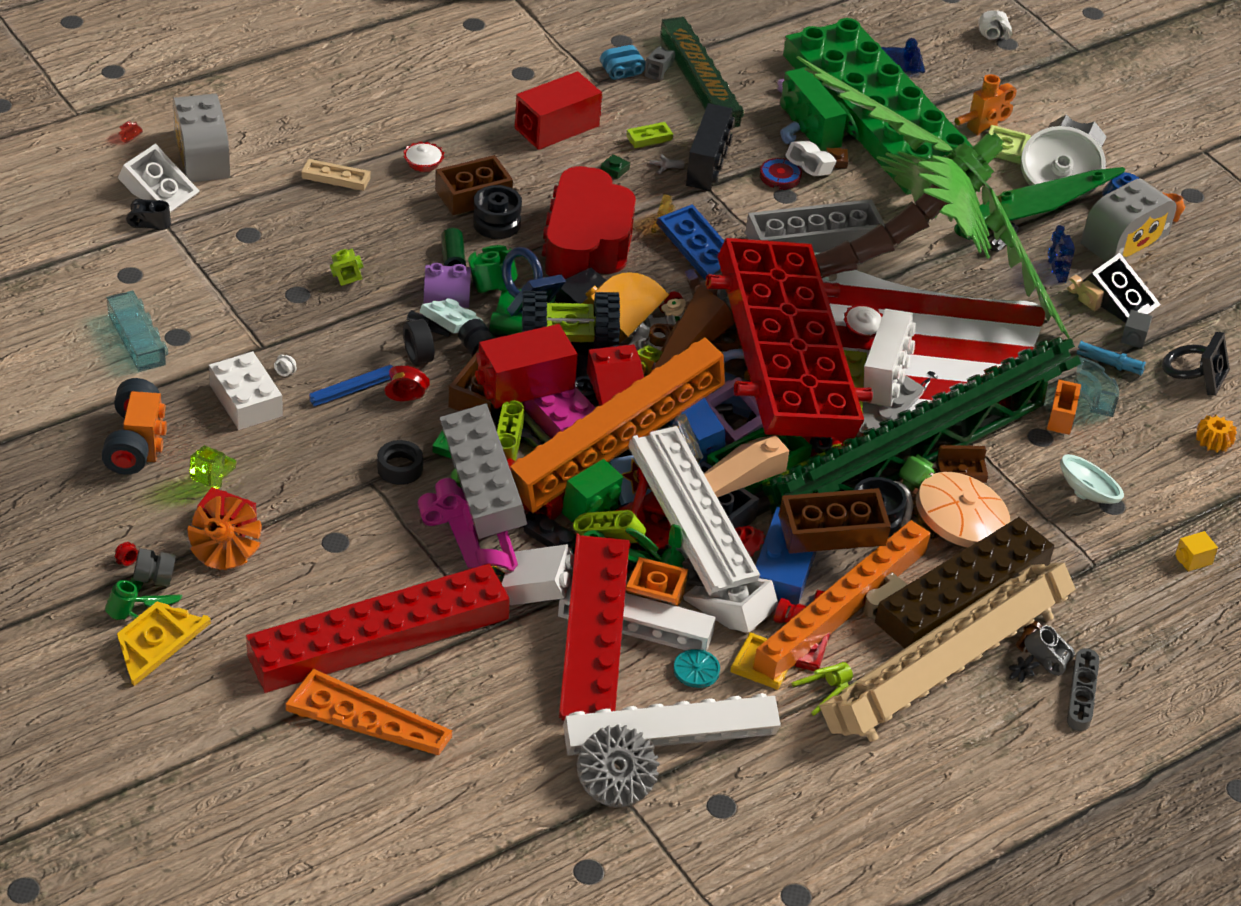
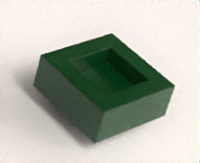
[600,154,630,179]

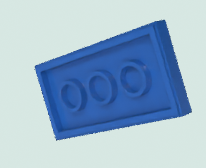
[656,204,724,280]

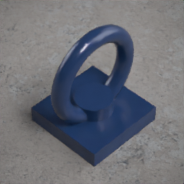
[502,247,566,317]

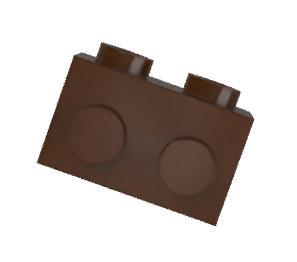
[936,445,988,483]

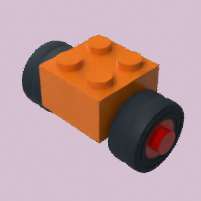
[102,378,167,475]

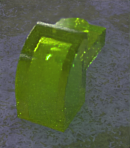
[189,445,237,489]

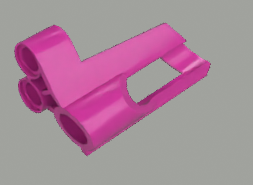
[418,478,518,571]

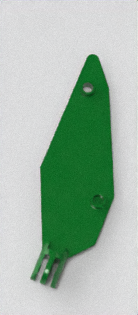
[954,167,1125,240]

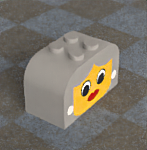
[173,93,230,182]
[1081,178,1176,262]

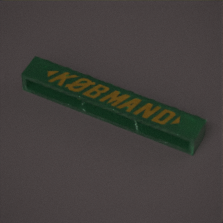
[660,16,744,128]

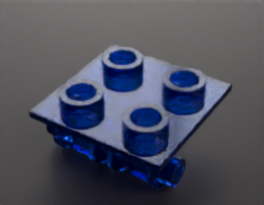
[881,38,925,74]

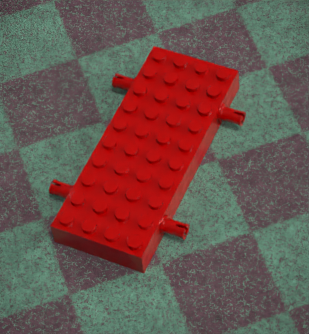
[706,238,873,439]

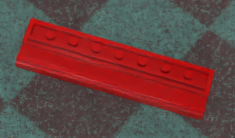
[559,533,630,721]

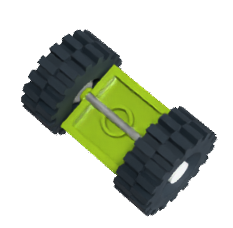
[522,291,620,349]

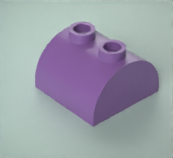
[424,263,471,308]

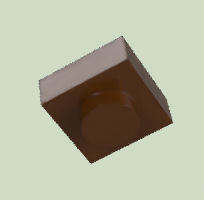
[826,148,848,169]

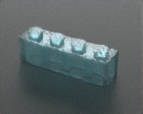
[106,290,168,372]

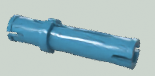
[1076,341,1146,376]

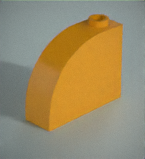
[581,272,669,343]

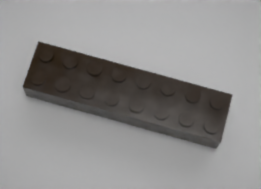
[875,517,1055,649]

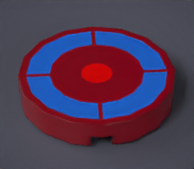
[760,158,802,190]

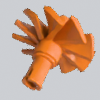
[187,496,261,571]

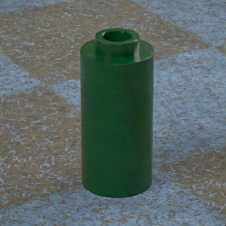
[441,228,466,267]

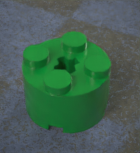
[468,245,518,293]

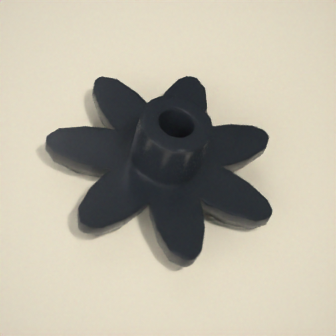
[1009,655,1039,683]

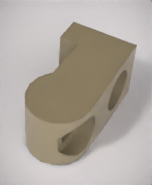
[864,572,907,619]

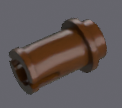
[1016,621,1042,653]

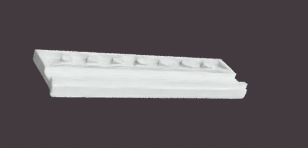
[628,426,760,595]

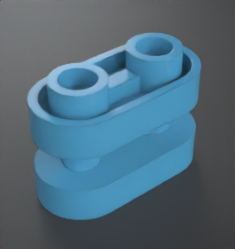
[600,45,646,80]

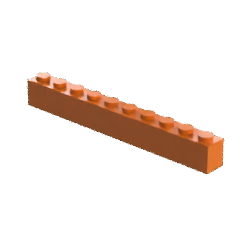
[753,520,931,681]

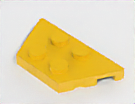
[117,602,211,686]

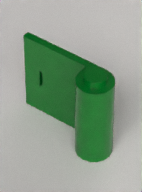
[489,289,556,337]

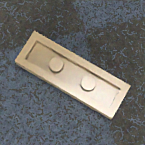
[302,159,371,191]

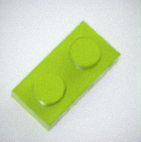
[626,122,673,148]

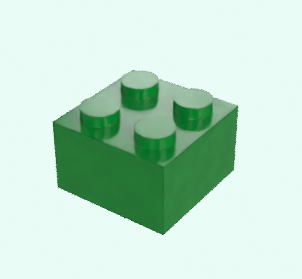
[561,459,623,523]

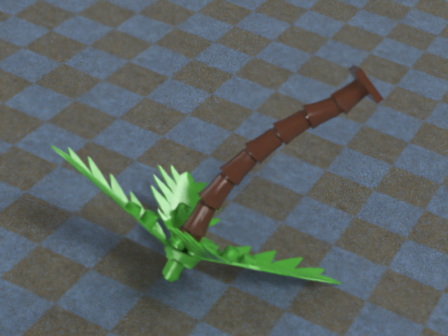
[684,56,1070,339]

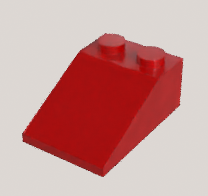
[587,344,644,406]

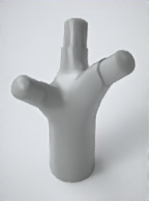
[649,154,684,175]

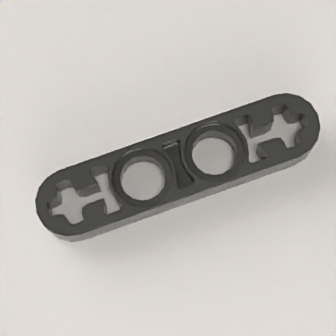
[1067,648,1099,731]

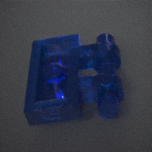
[1047,225,1075,283]

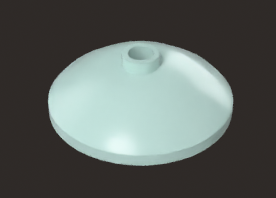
[1060,454,1124,504]

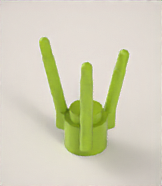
[791,662,853,716]

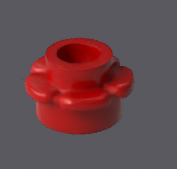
[114,542,138,566]

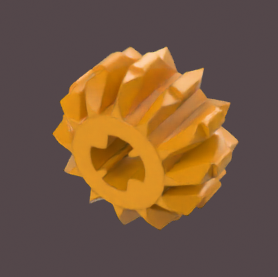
[1196,414,1237,453]

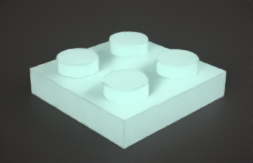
[419,299,483,333]

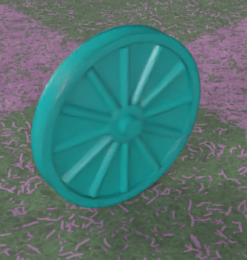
[673,649,720,688]

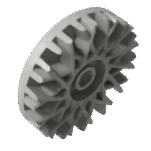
[577,724,660,807]

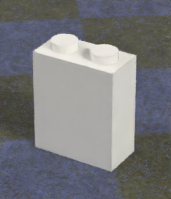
[501,544,575,605]

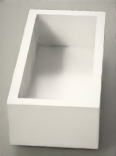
[864,309,916,407]

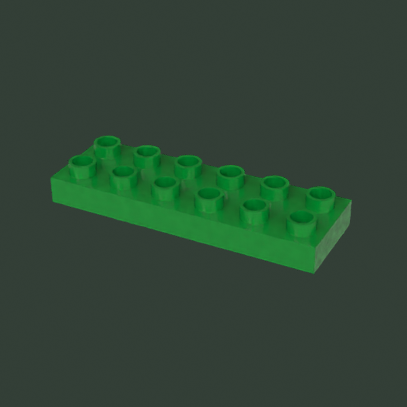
[783,18,973,195]

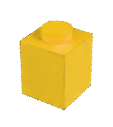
[1175,531,1218,572]

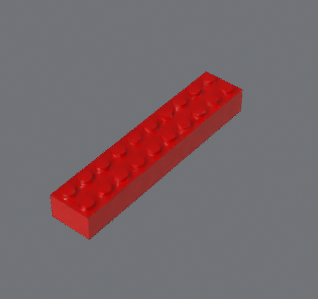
[246,563,510,693]

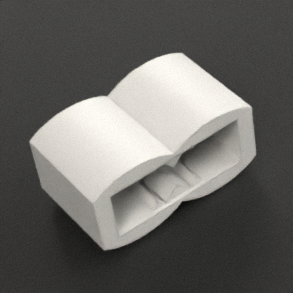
[786,141,836,176]

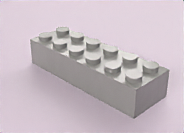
[745,199,884,253]
[440,403,527,539]

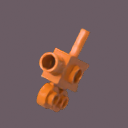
[954,74,1017,136]

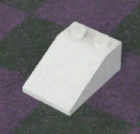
[118,143,200,213]
[683,578,778,633]

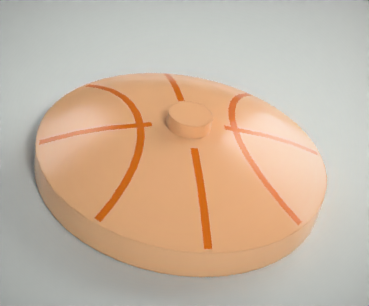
[916,472,1010,547]

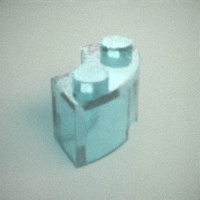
[1073,357,1119,417]

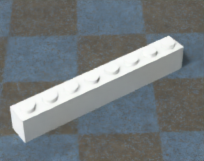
[563,694,781,755]

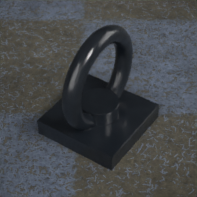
[1162,332,1230,396]

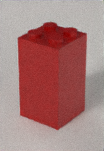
[514,71,603,150]
[475,324,578,408]

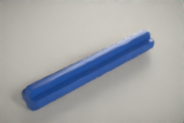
[309,365,393,406]

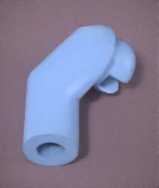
[780,122,800,144]

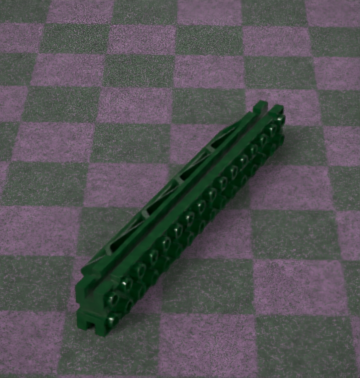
[762,337,1082,514]

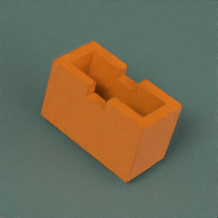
[1047,379,1081,435]

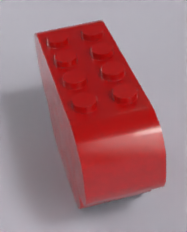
[542,166,636,279]

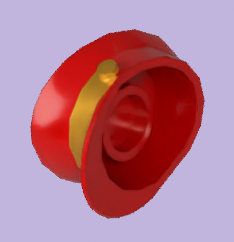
[384,365,430,401]

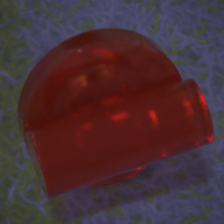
[118,120,143,143]

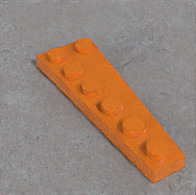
[286,669,452,756]

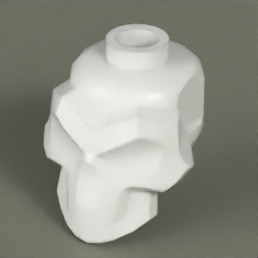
[979,10,1012,40]

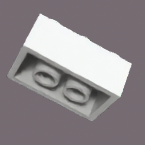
[209,351,283,430]

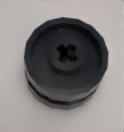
[473,185,522,239]
[854,477,907,537]

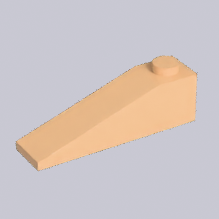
[704,435,789,497]

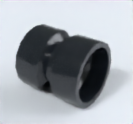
[458,319,495,357]

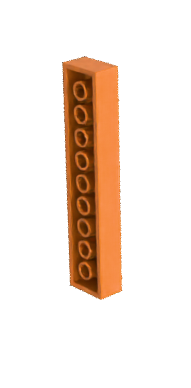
[510,337,725,513]

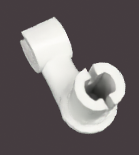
[629,323,651,351]

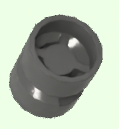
[133,548,175,587]

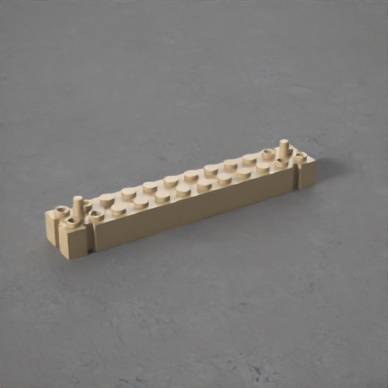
[819,563,1076,742]

